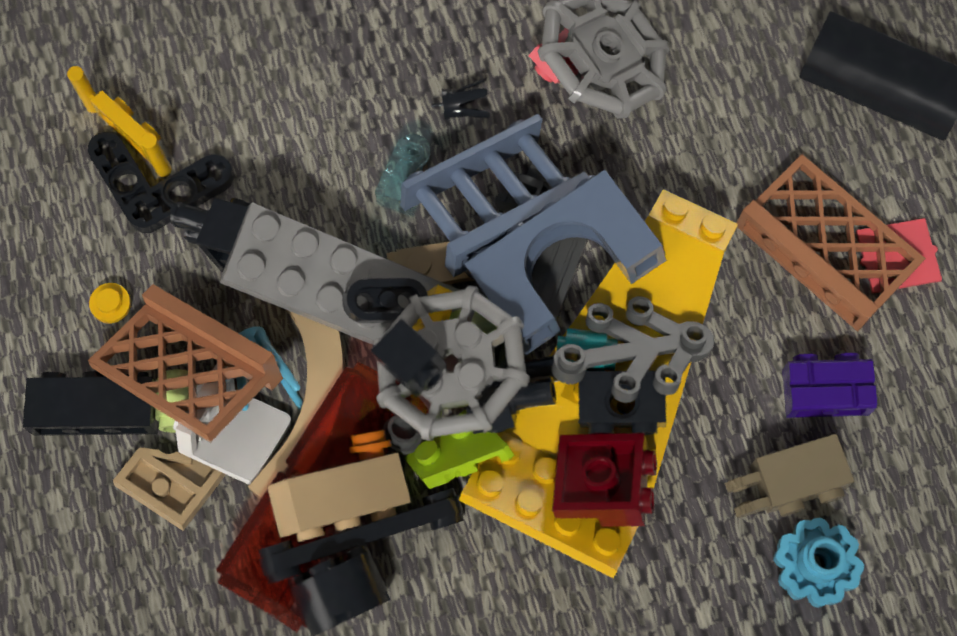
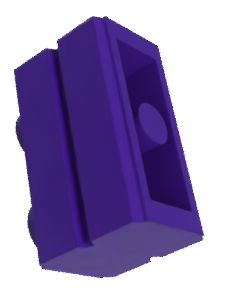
[782,353,877,418]

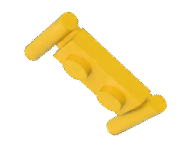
[67,66,172,177]

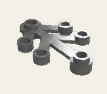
[552,296,714,403]

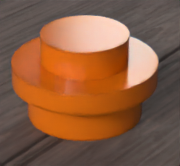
[349,430,392,460]

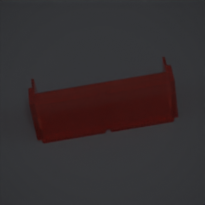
[216,362,429,633]

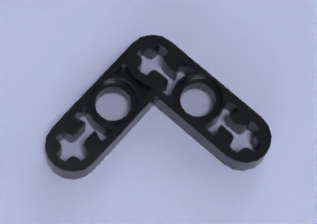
[88,132,234,233]

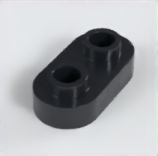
[342,278,428,323]

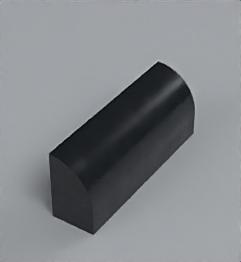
[799,11,957,141]

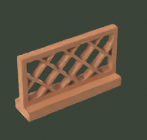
[737,154,926,332]
[88,284,283,443]

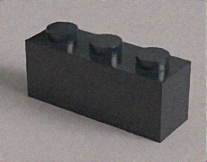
[23,371,159,436]

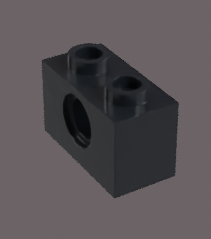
[579,371,666,435]

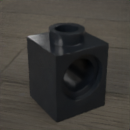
[370,319,447,398]

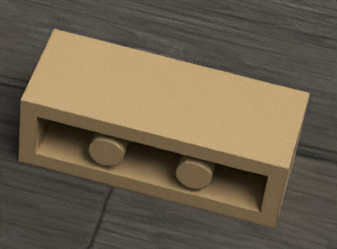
[267,453,411,542]

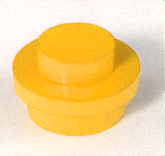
[89,283,131,324]

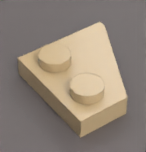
[113,447,226,531]

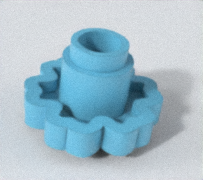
[773,518,864,608]

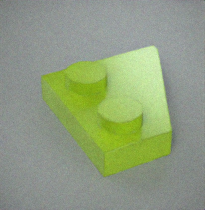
[404,409,515,489]

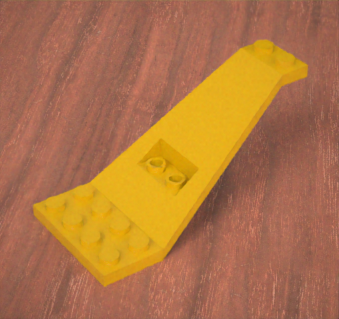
[459,189,738,578]

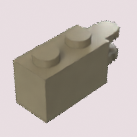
[725,434,855,518]

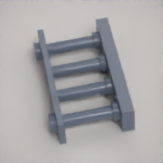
[400,114,588,277]

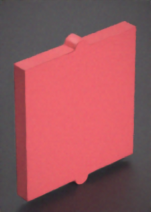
[856,218,942,294]

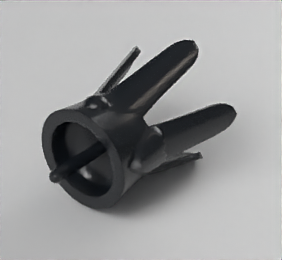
[431,78,490,120]

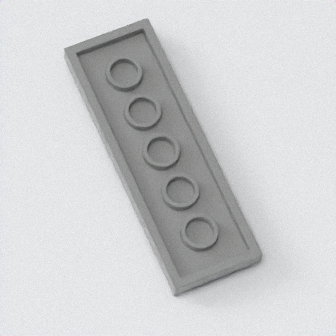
[219,202,460,373]

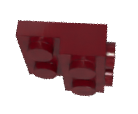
[552,433,657,527]

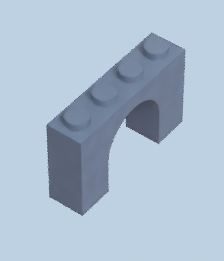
[465,170,666,355]

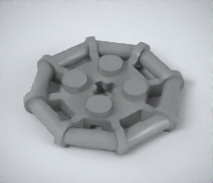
[538,0,670,119]
[373,286,530,441]

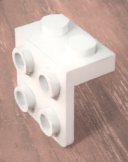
[173,363,291,484]

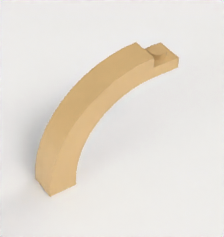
[248,309,346,504]

